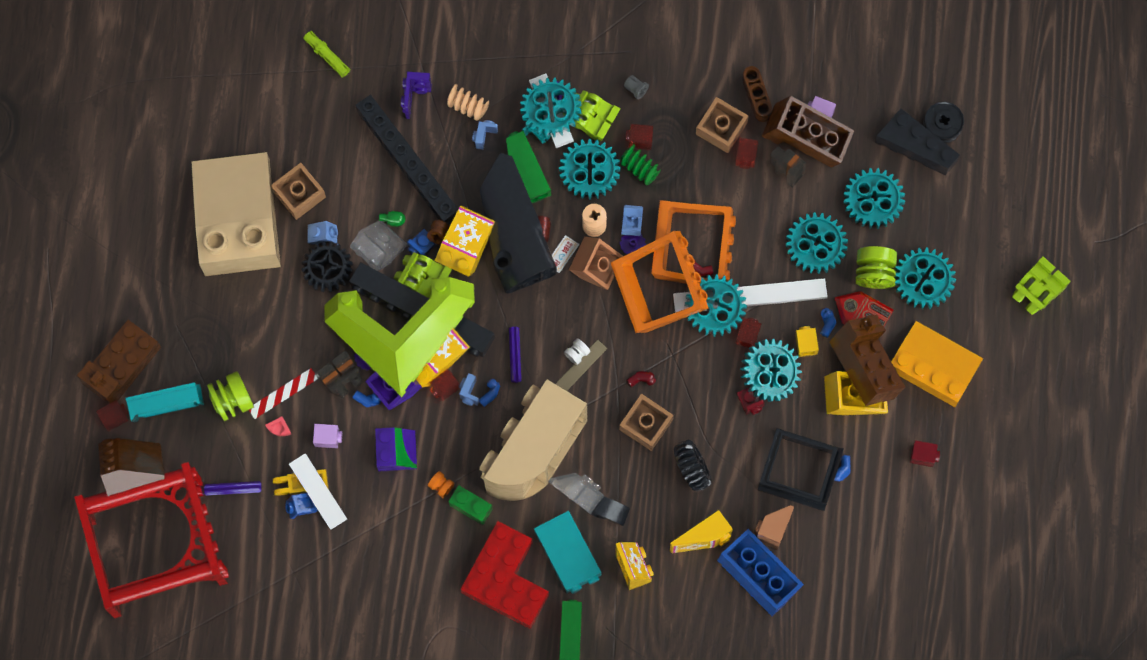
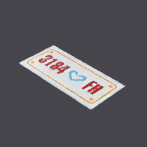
[552,235,579,273]

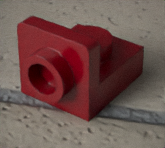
[736,387,765,415]

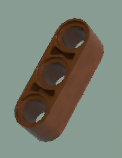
[742,66,772,122]

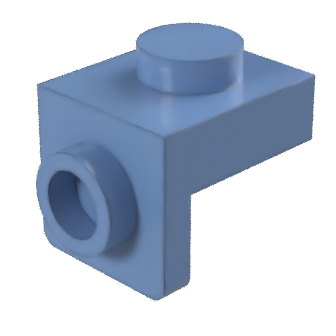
[472,120,498,150]
[622,205,643,236]
[308,221,338,245]
[459,374,479,406]

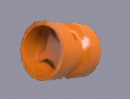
[428,471,455,498]

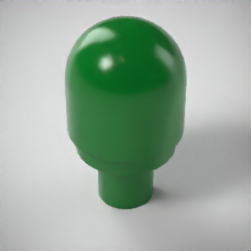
[379,211,406,227]

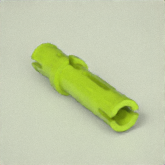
[303,31,351,78]

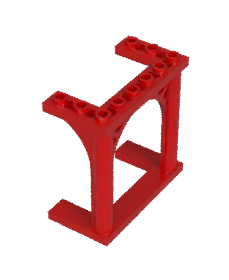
[74,462,229,618]

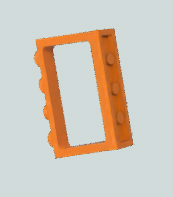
[652,200,736,284]
[611,231,709,333]

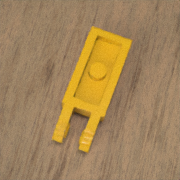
[273,469,329,496]

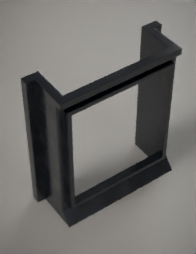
[758,428,844,511]

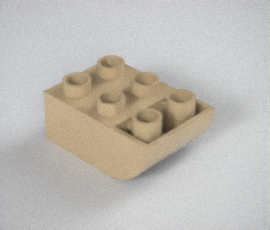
[479,380,587,501]

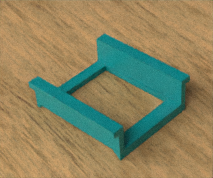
[126,382,204,422]

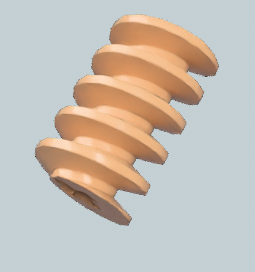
[447,84,489,121]
[582,204,607,237]

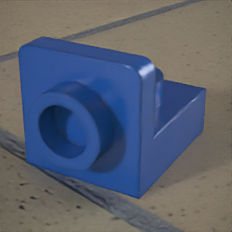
[407,229,437,256]
[285,493,318,519]

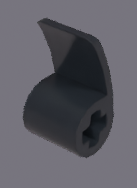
[589,495,630,526]

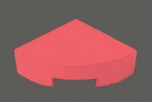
[265,416,291,436]

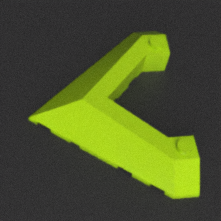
[324,277,475,398]

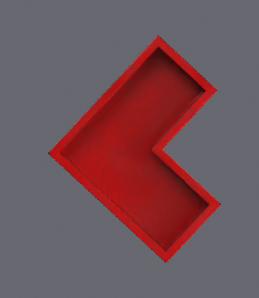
[461,521,549,629]

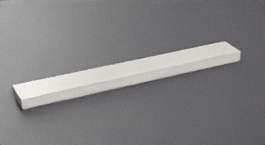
[673,278,827,313]

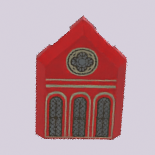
[834,291,894,326]

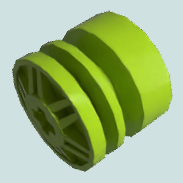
[855,246,897,289]
[207,371,254,422]

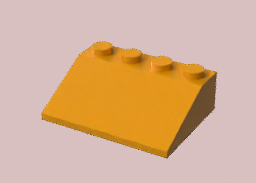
[892,321,983,407]

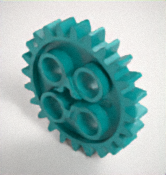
[520,77,582,138]
[559,139,620,200]
[843,168,905,229]
[786,212,848,274]
[894,247,956,309]
[684,274,747,337]
[740,339,802,402]

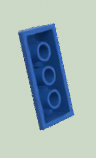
[717,529,804,616]

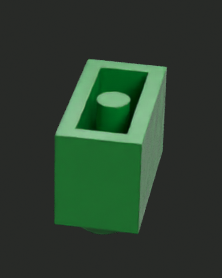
[449,485,493,525]

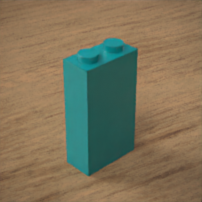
[534,511,601,594]

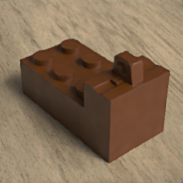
[762,96,854,168]
[829,315,905,406]
[77,320,161,407]

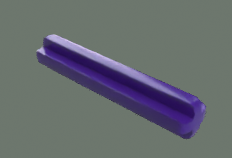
[509,327,521,383]
[204,481,262,496]

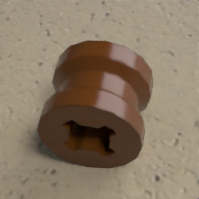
[427,220,449,244]

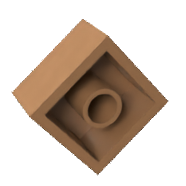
[696,97,748,153]
[271,163,326,220]
[619,394,674,451]

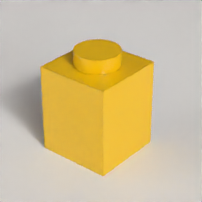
[795,326,819,357]

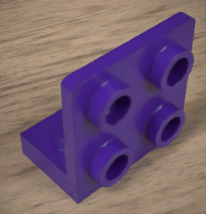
[401,72,432,119]

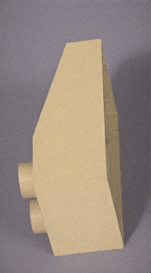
[192,152,281,276]

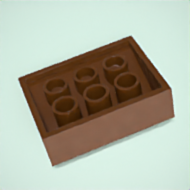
[98,438,165,496]

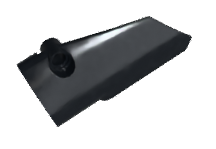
[480,153,557,294]

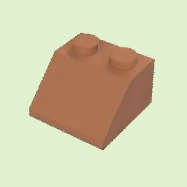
[569,236,623,290]
[754,505,794,550]

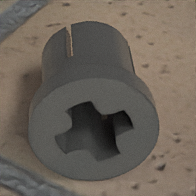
[624,75,649,100]

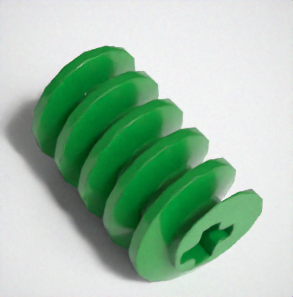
[620,145,661,185]

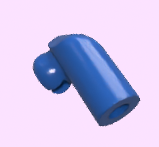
[820,308,836,338]
[479,378,500,407]
[353,390,381,407]
[834,455,851,481]

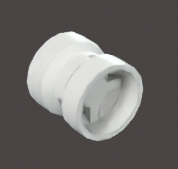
[564,338,591,365]

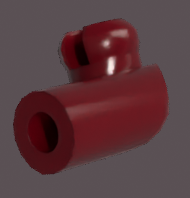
[693,261,714,277]
[626,371,656,388]

